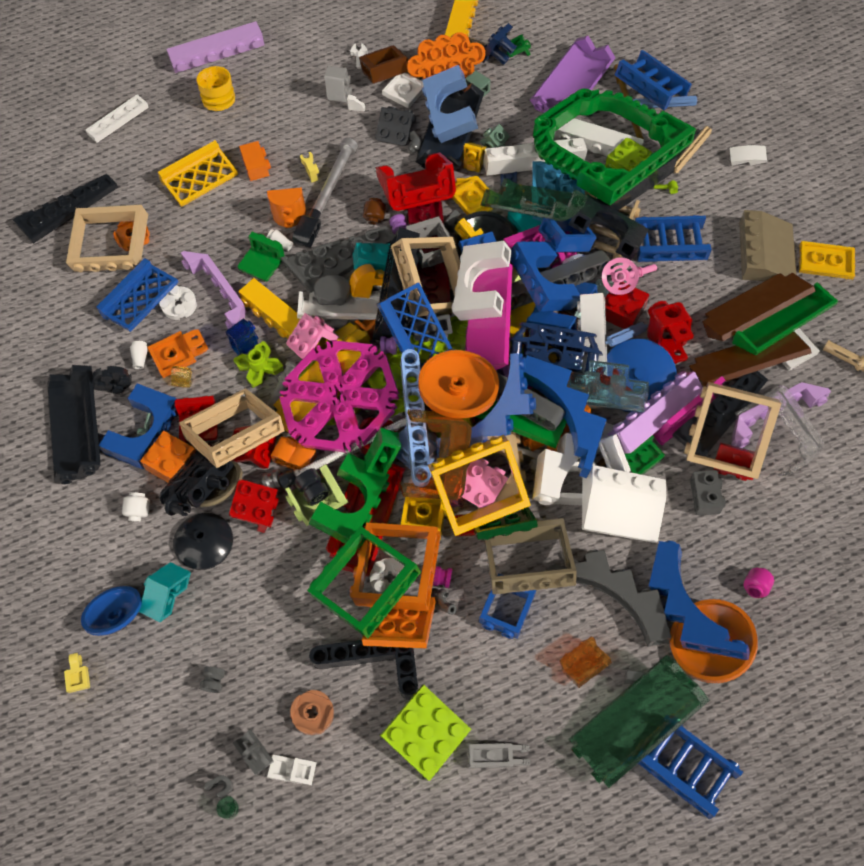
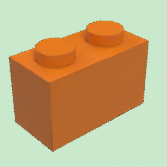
[239,141,271,181]

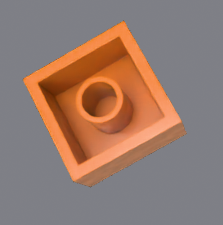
[140,431,196,483]

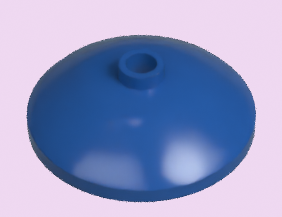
[81,586,142,636]

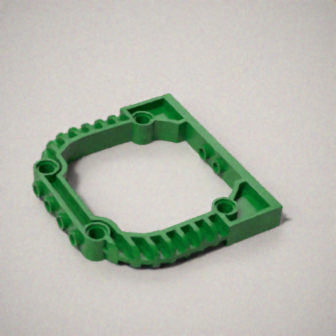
[533,88,696,205]

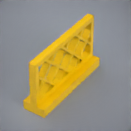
[158,140,238,207]

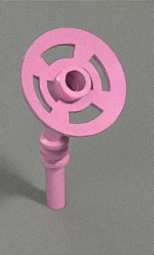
[602,258,657,295]

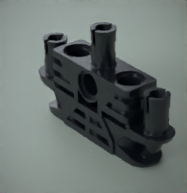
[159,440,237,516]

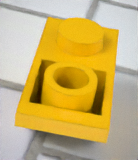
[464,143,486,172]

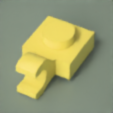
[300,152,319,182]
[64,653,90,693]

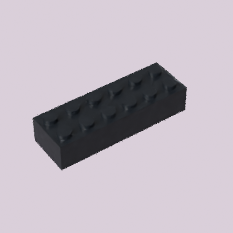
[372,227,420,341]

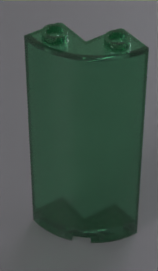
[480,178,588,221]
[569,655,710,788]

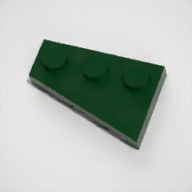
[474,507,538,540]

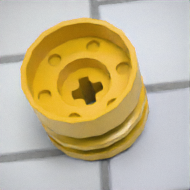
[196,66,235,111]

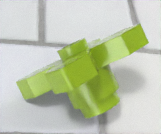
[233,341,284,388]

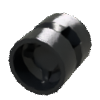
[294,468,330,506]

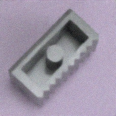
[324,65,352,102]

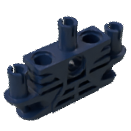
[509,322,603,374]

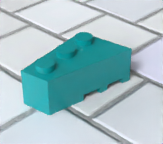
[352,243,390,271]

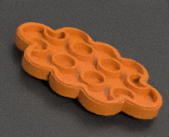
[407,32,485,79]

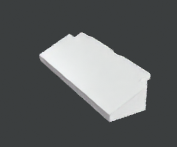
[297,291,408,320]

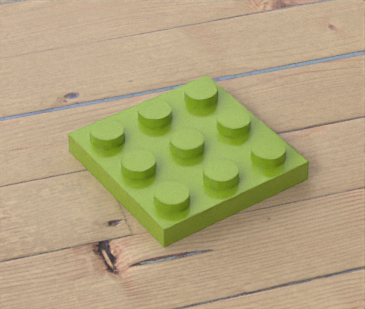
[379,685,471,781]

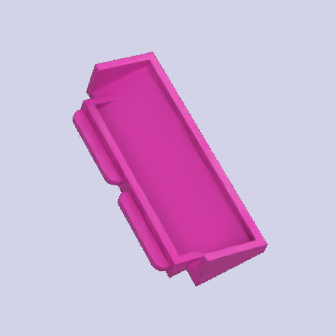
[465,264,512,370]

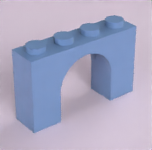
[422,65,478,143]

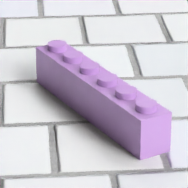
[167,21,264,73]
[607,371,703,454]

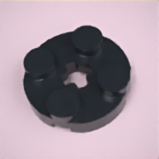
[92,366,132,394]

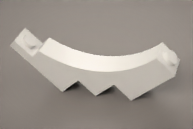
[532,423,614,505]

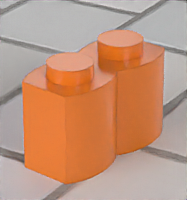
[271,436,317,471]

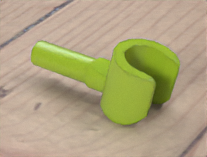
[654,180,678,194]

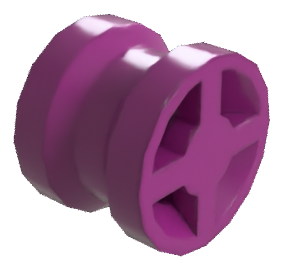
[433,566,452,589]

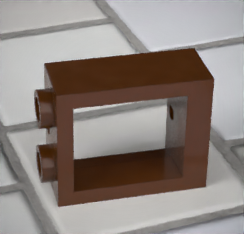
[359,45,408,84]

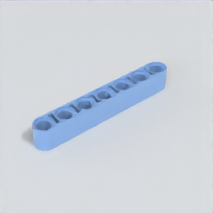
[400,349,431,487]

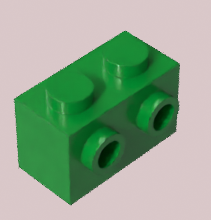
[364,427,401,477]

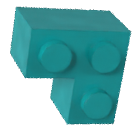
[139,562,191,622]

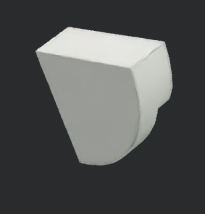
[347,95,365,111]

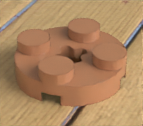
[290,690,334,735]

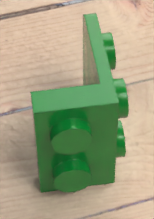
[238,231,285,282]

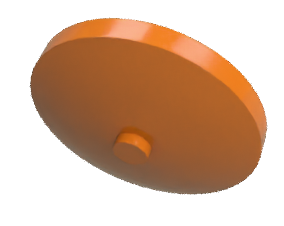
[418,350,499,419]
[670,599,758,683]

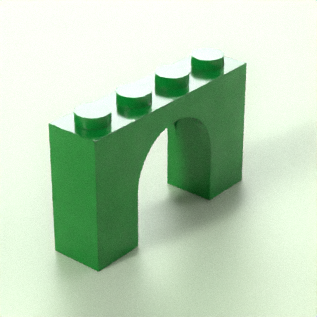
[309,452,390,544]

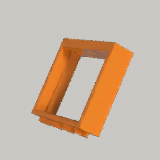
[350,523,441,612]

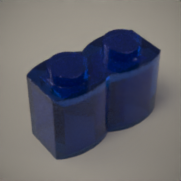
[225,318,259,356]

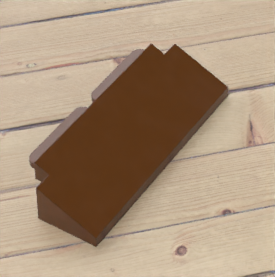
[702,272,815,341]
[689,331,812,387]

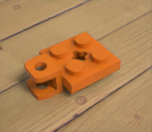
[147,329,208,378]

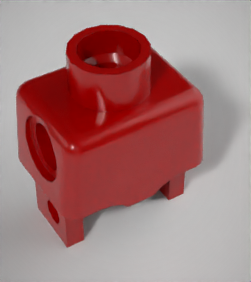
[647,301,694,364]

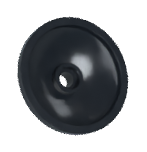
[173,513,233,570]

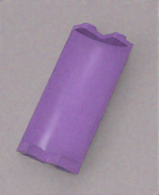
[530,35,615,113]

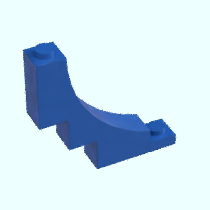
[523,355,607,479]
[649,540,750,660]

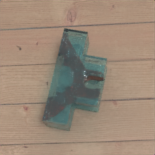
[567,360,649,412]

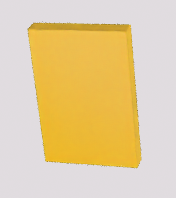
[799,241,855,280]

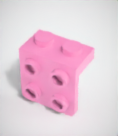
[286,313,339,359]
[455,458,508,508]

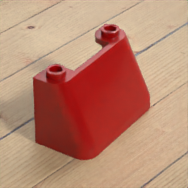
[375,152,456,211]

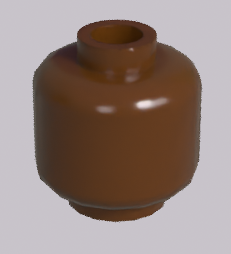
[363,198,386,225]

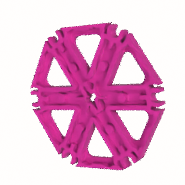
[279,340,400,453]

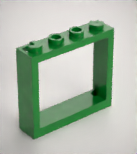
[307,526,421,639]

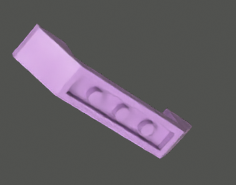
[181,251,246,335]
[731,382,831,448]

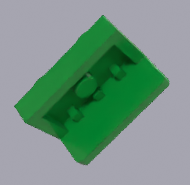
[625,435,665,475]

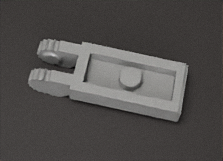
[468,743,531,768]

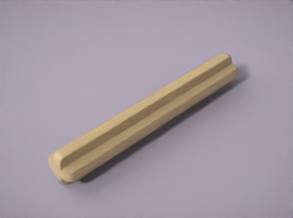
[674,126,712,174]

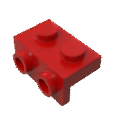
[714,442,755,481]

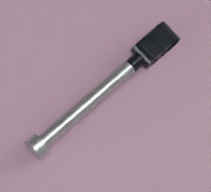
[292,138,358,248]

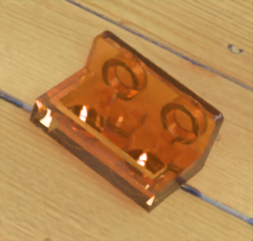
[560,636,612,688]

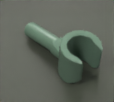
[137,412,152,437]

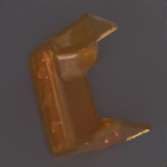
[400,409,472,500]

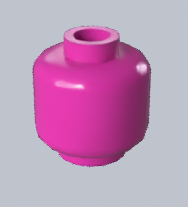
[743,567,775,598]

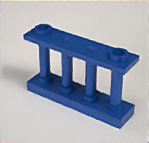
[615,50,692,110]
[635,215,712,262]
[635,715,743,819]

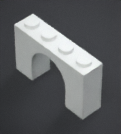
[452,241,511,321]

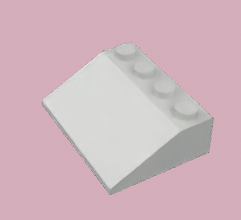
[582,465,666,543]

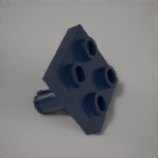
[482,23,517,65]

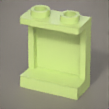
[285,465,348,526]

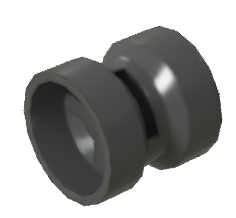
[200,666,225,693]

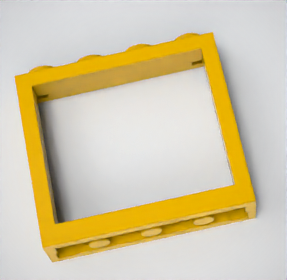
[428,435,531,536]

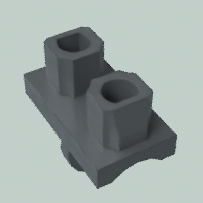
[233,729,274,776]

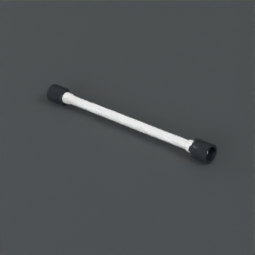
[278,403,437,489]

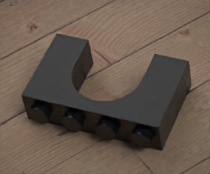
[568,194,649,260]

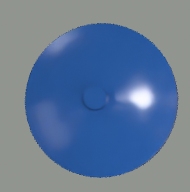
[607,339,677,413]

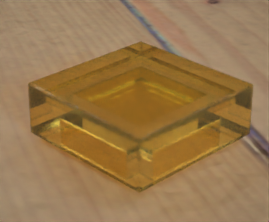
[171,366,191,388]

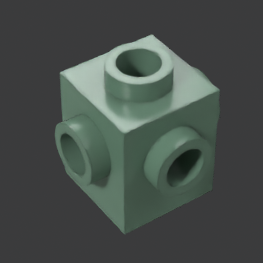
[480,124,510,149]

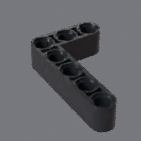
[309,640,418,700]

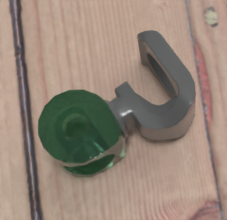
[205,775,239,820]

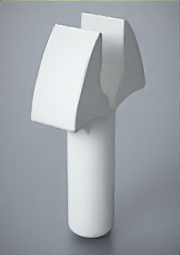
[350,43,368,69]

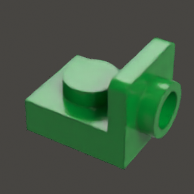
[507,34,531,58]

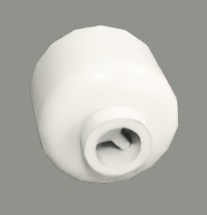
[122,493,150,522]

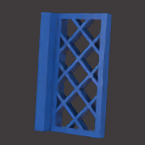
[96,258,179,332]
[376,282,452,370]

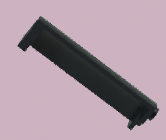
[415,83,484,170]
[47,365,101,485]

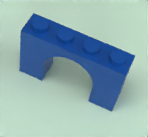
[510,242,580,312]
[526,282,598,332]
[99,383,178,470]

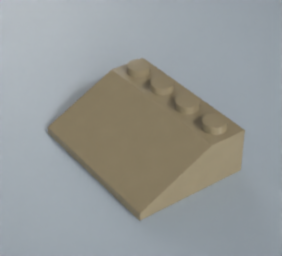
[739,210,796,281]

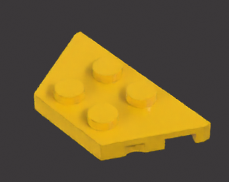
[452,176,497,215]

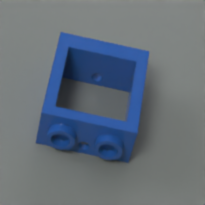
[538,215,597,252]
[479,573,536,639]

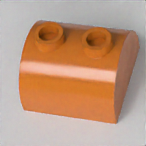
[267,187,306,228]

